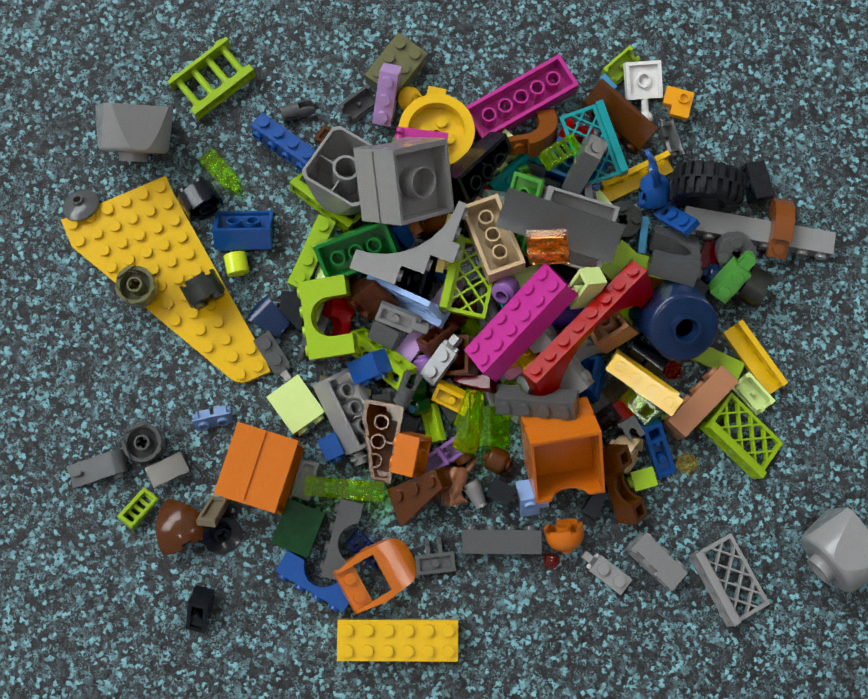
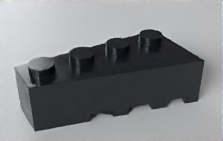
[450,132,513,207]

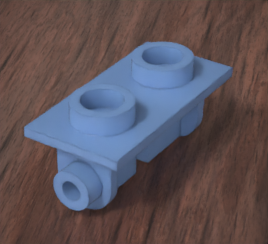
[192,405,234,431]

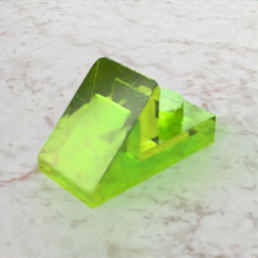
[620,387,660,426]

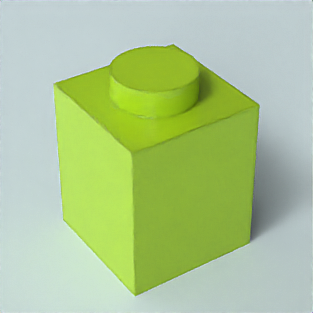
[626,466,658,492]

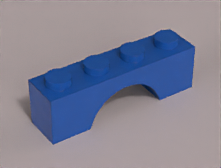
[275,550,349,613]

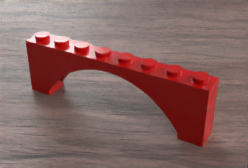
[522,260,654,396]

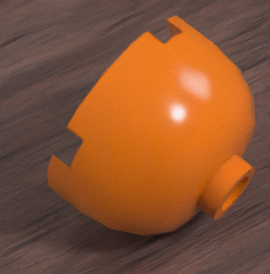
[544,518,584,554]

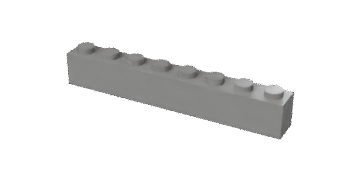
[683,206,836,260]

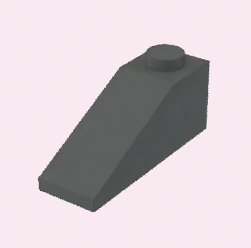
[561,134,608,195]

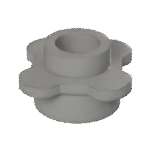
[350,449,368,466]

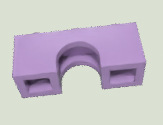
[372,63,402,127]

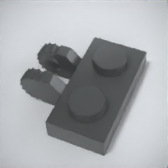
[415,537,456,576]

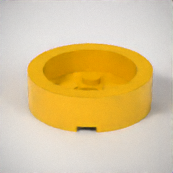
[399,94,475,167]

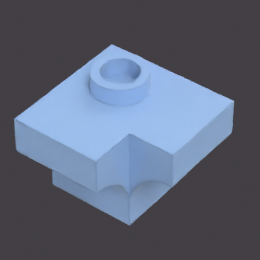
[515,479,549,517]

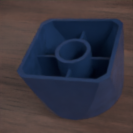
[628,279,718,361]

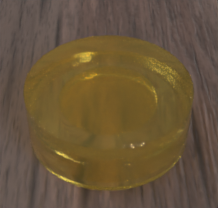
[676,453,697,473]

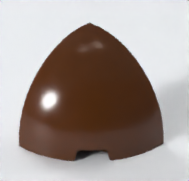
[156,499,206,555]

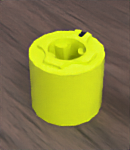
[223,251,250,278]

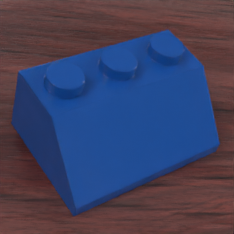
[212,210,274,251]

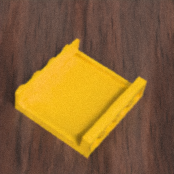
[605,348,684,416]

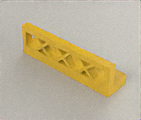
[600,150,673,203]
[722,319,788,394]

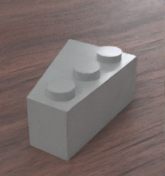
[624,532,688,591]

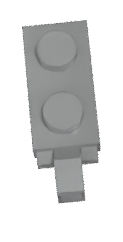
[375,300,430,334]
[419,334,463,386]
[580,551,633,595]

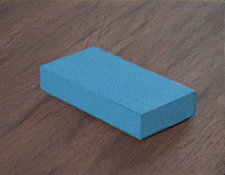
[636,216,649,255]

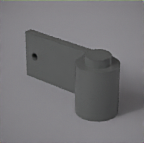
[68,449,129,488]

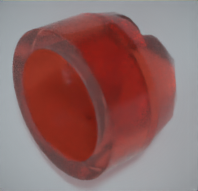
[543,553,560,569]

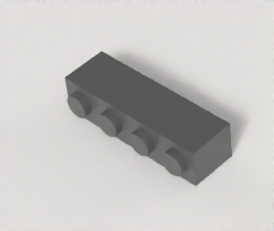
[462,526,542,554]

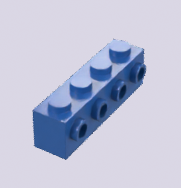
[250,112,316,172]

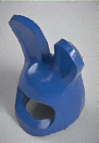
[638,149,671,209]

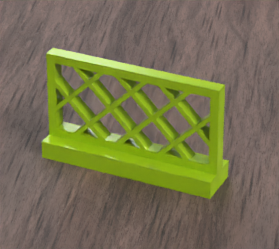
[290,172,362,232]
[439,234,493,320]
[699,392,783,479]

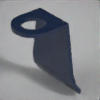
[247,296,291,338]

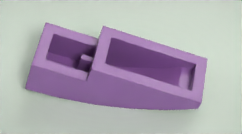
[414,434,470,478]

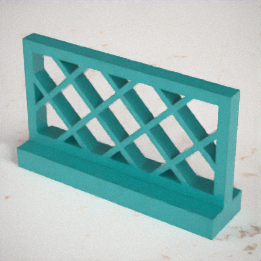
[559,99,629,185]

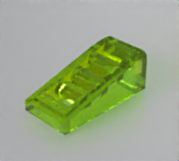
[539,133,581,171]

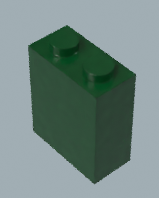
[271,497,327,558]

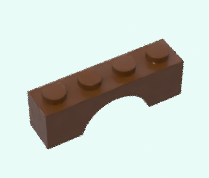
[603,444,648,525]

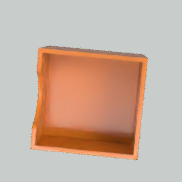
[519,397,605,504]
[213,422,306,515]

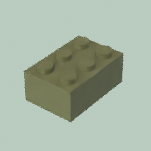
[365,32,428,101]

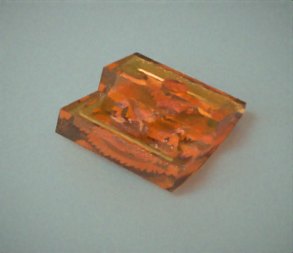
[526,229,570,265]

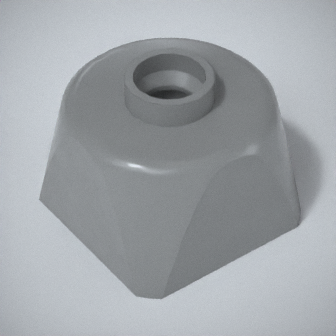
[95,103,173,162]
[302,126,372,215]
[801,507,868,593]

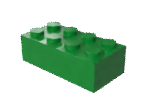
[313,222,402,278]

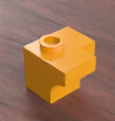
[662,85,694,121]

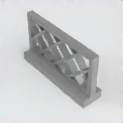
[688,533,770,627]

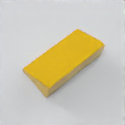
[431,379,475,417]

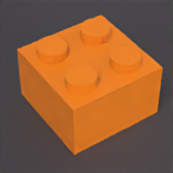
[389,431,433,477]

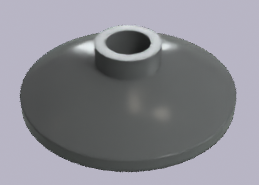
[63,190,100,221]

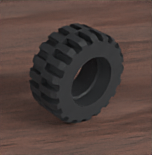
[670,160,747,213]

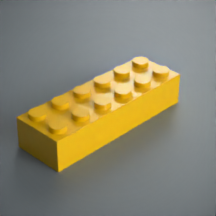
[337,618,458,662]

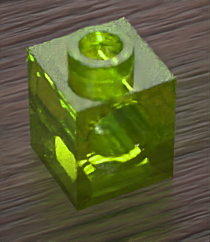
[459,317,483,337]

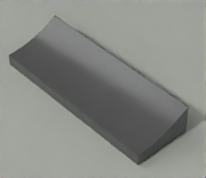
[496,187,626,264]

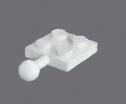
[623,60,663,122]

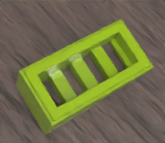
[117,487,159,531]

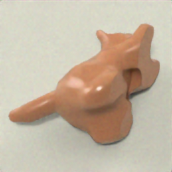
[441,458,478,507]

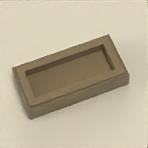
[196,496,230,527]

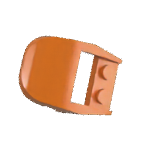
[332,538,417,615]

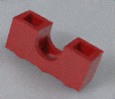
[322,298,355,359]

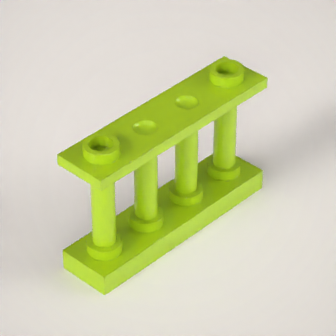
[167,37,256,121]

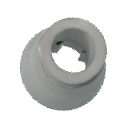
[463,478,487,509]

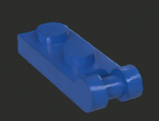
[652,202,700,237]

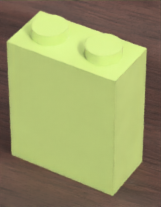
[267,374,326,436]

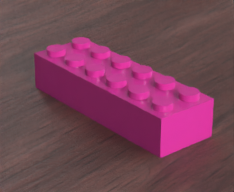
[466,54,579,142]
[464,263,579,382]

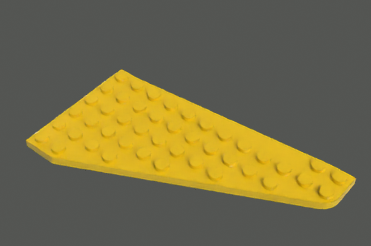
[61,176,271,383]

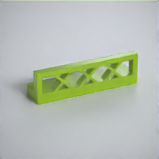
[351,327,417,391]

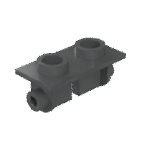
[658,119,685,161]

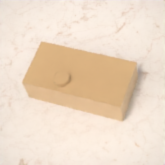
[463,193,526,284]

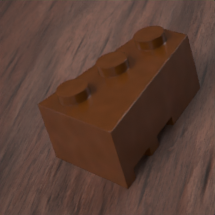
[387,466,453,527]

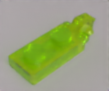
[198,147,242,195]

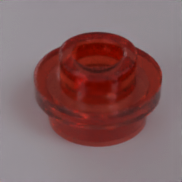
[663,361,682,380]

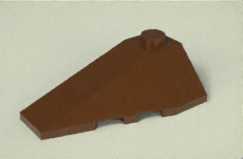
[362,399,405,483]

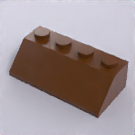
[582,78,658,156]

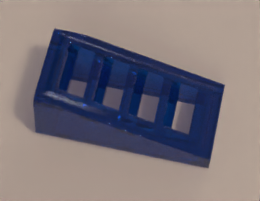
[345,529,379,570]

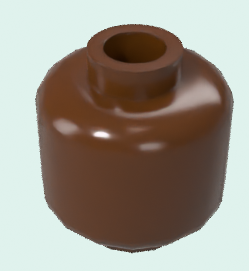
[482,446,512,475]

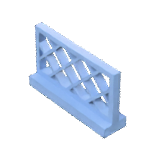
[366,275,450,329]

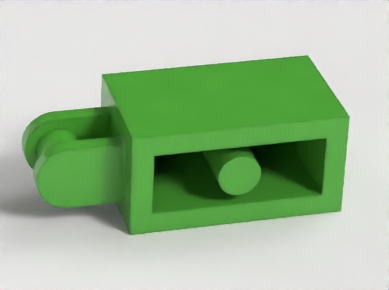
[708,251,756,304]

